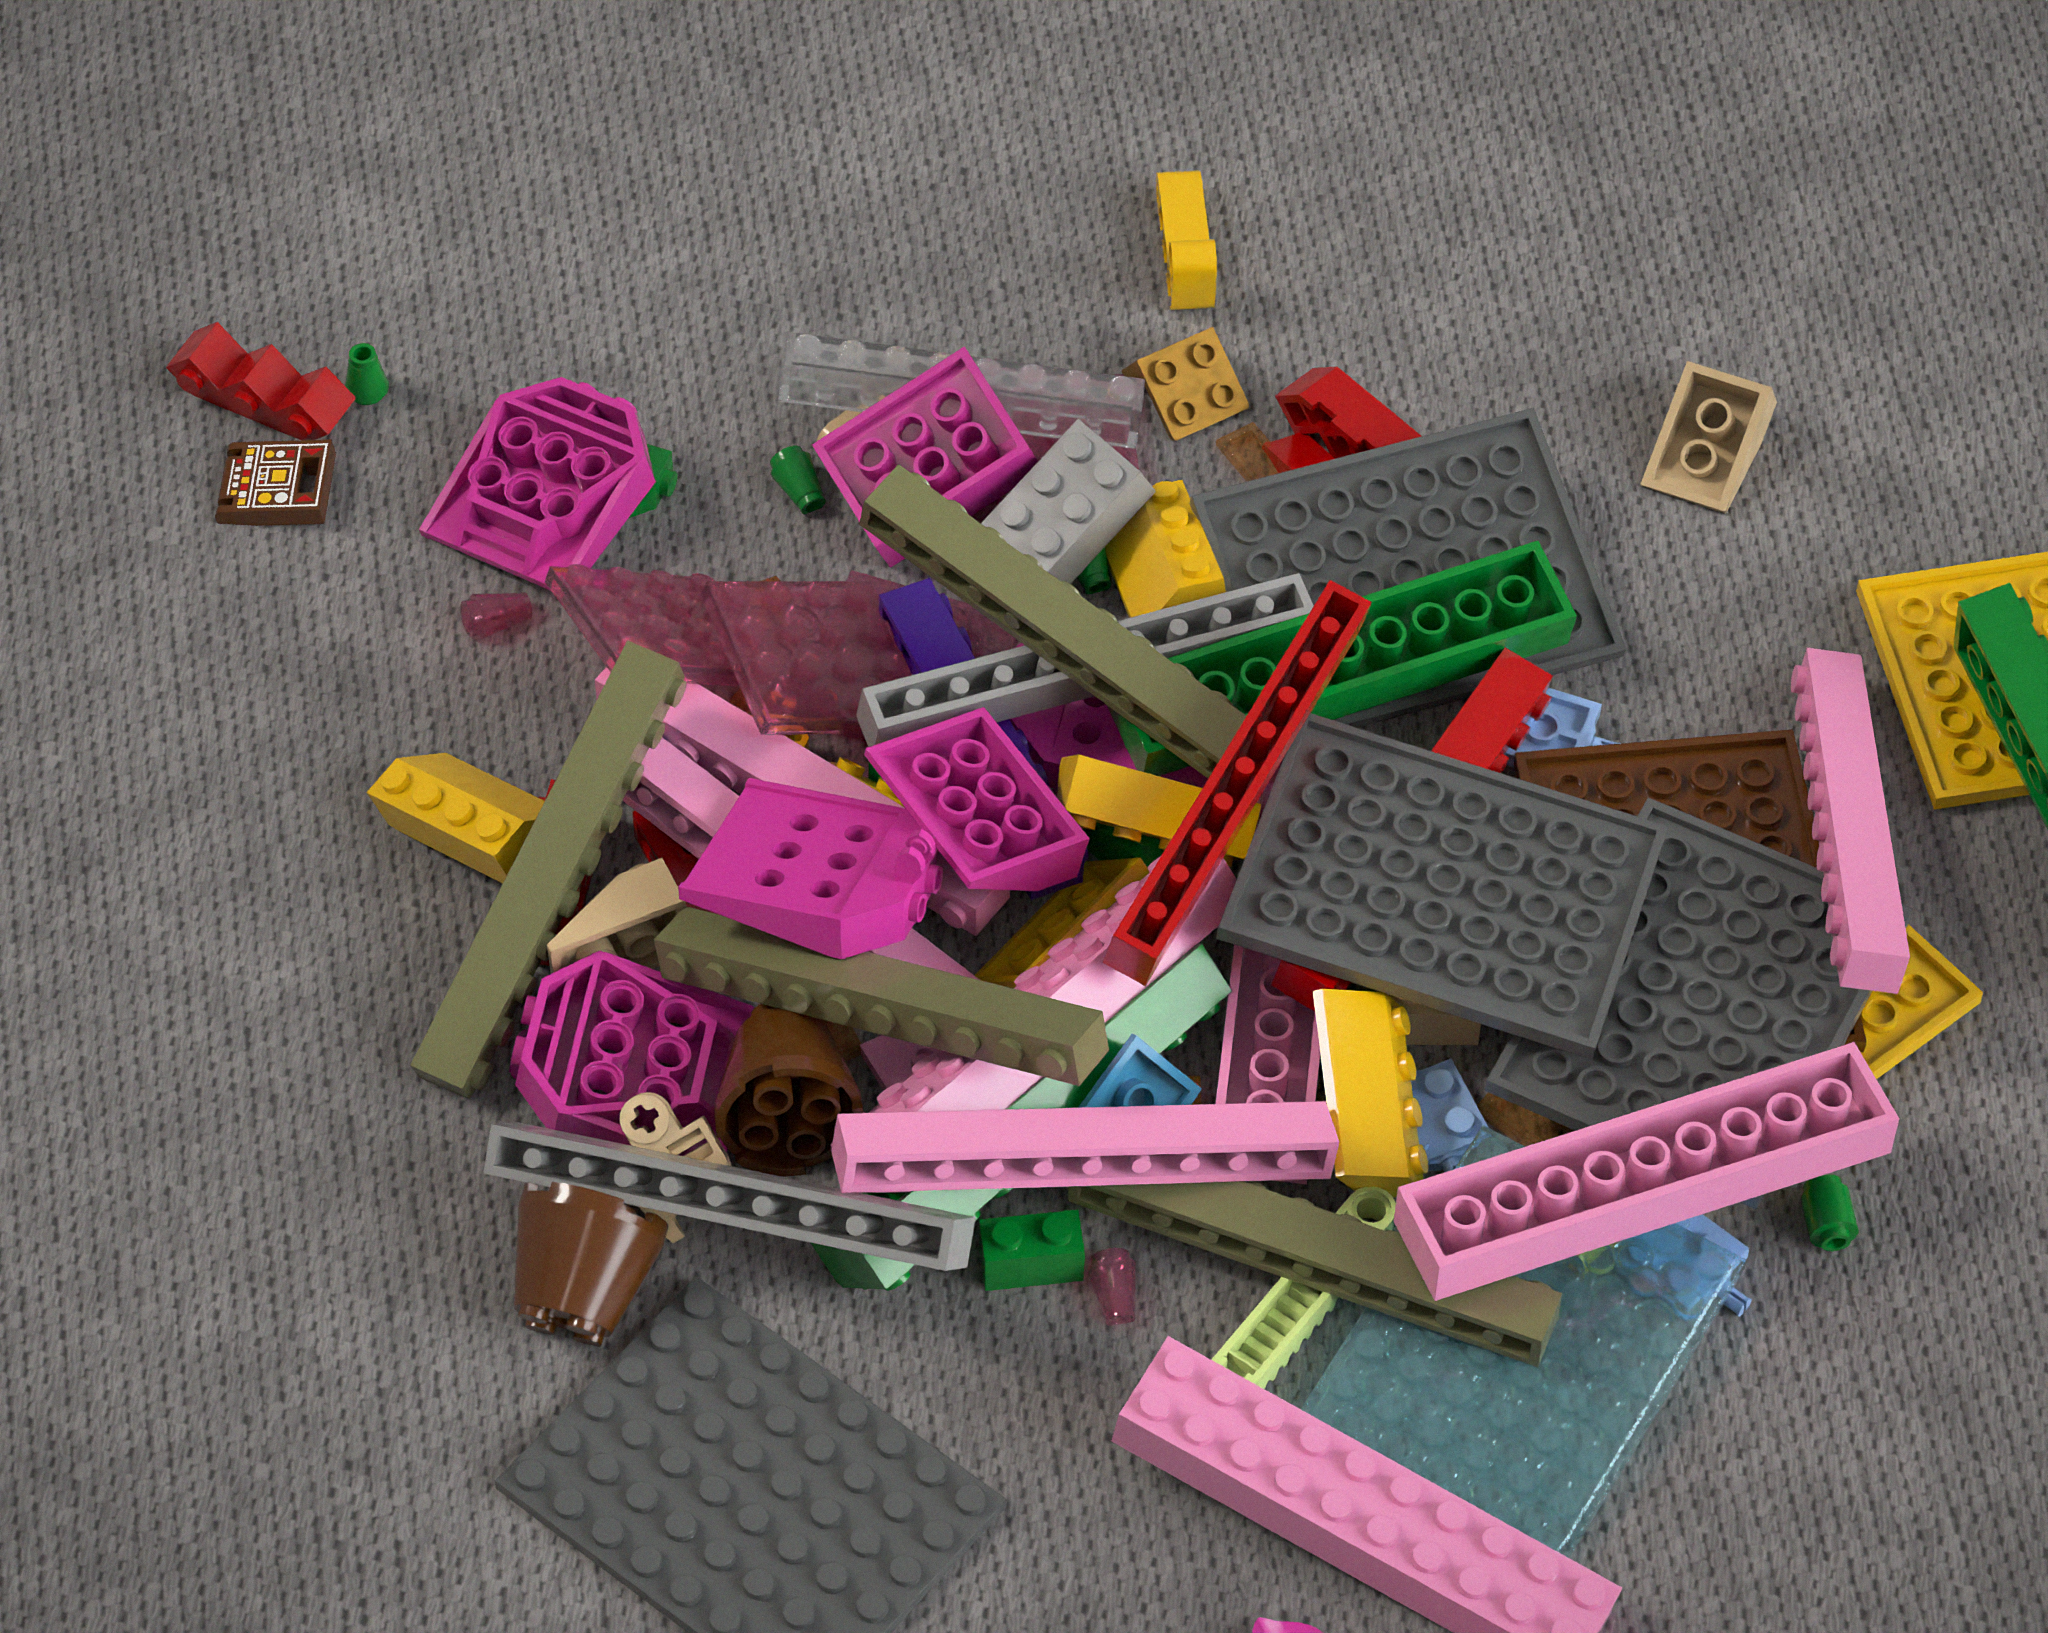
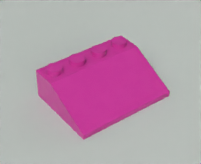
[812,346,1038,568]
[864,707,1090,891]

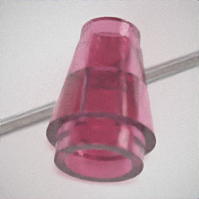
[460,592,532,639]
[1087,1248,1136,1326]

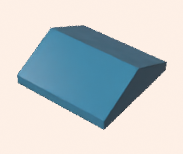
[1078,1033,1202,1108]

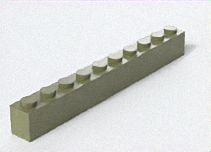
[859,464,1246,778]
[410,640,687,1100]
[654,906,1109,1086]
[1068,1181,1562,1367]

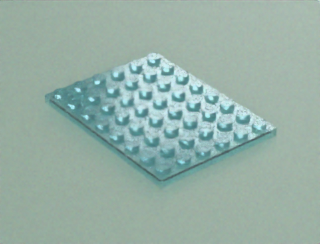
[1301,1125,1746,1558]

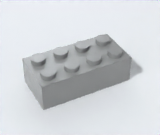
[981,419,1156,584]

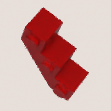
[166,322,356,440]
[1275,366,1422,459]

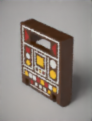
[215,439,336,526]

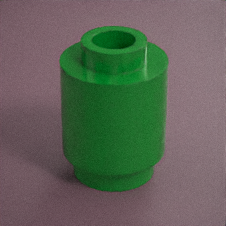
[1800,1174,1859,1251]

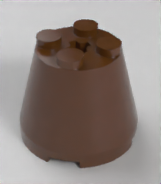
[714,1004,864,1177]
[514,1182,669,1347]

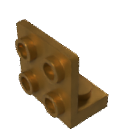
[1121,327,1249,441]

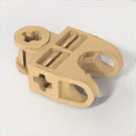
[620,1092,732,1243]

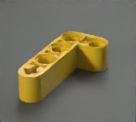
[1156,170,1217,310]

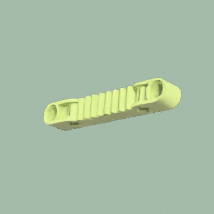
[1211,1187,1396,1389]

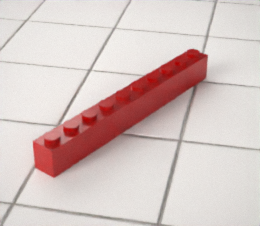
[1102,580,1372,986]
[1271,647,1553,1012]

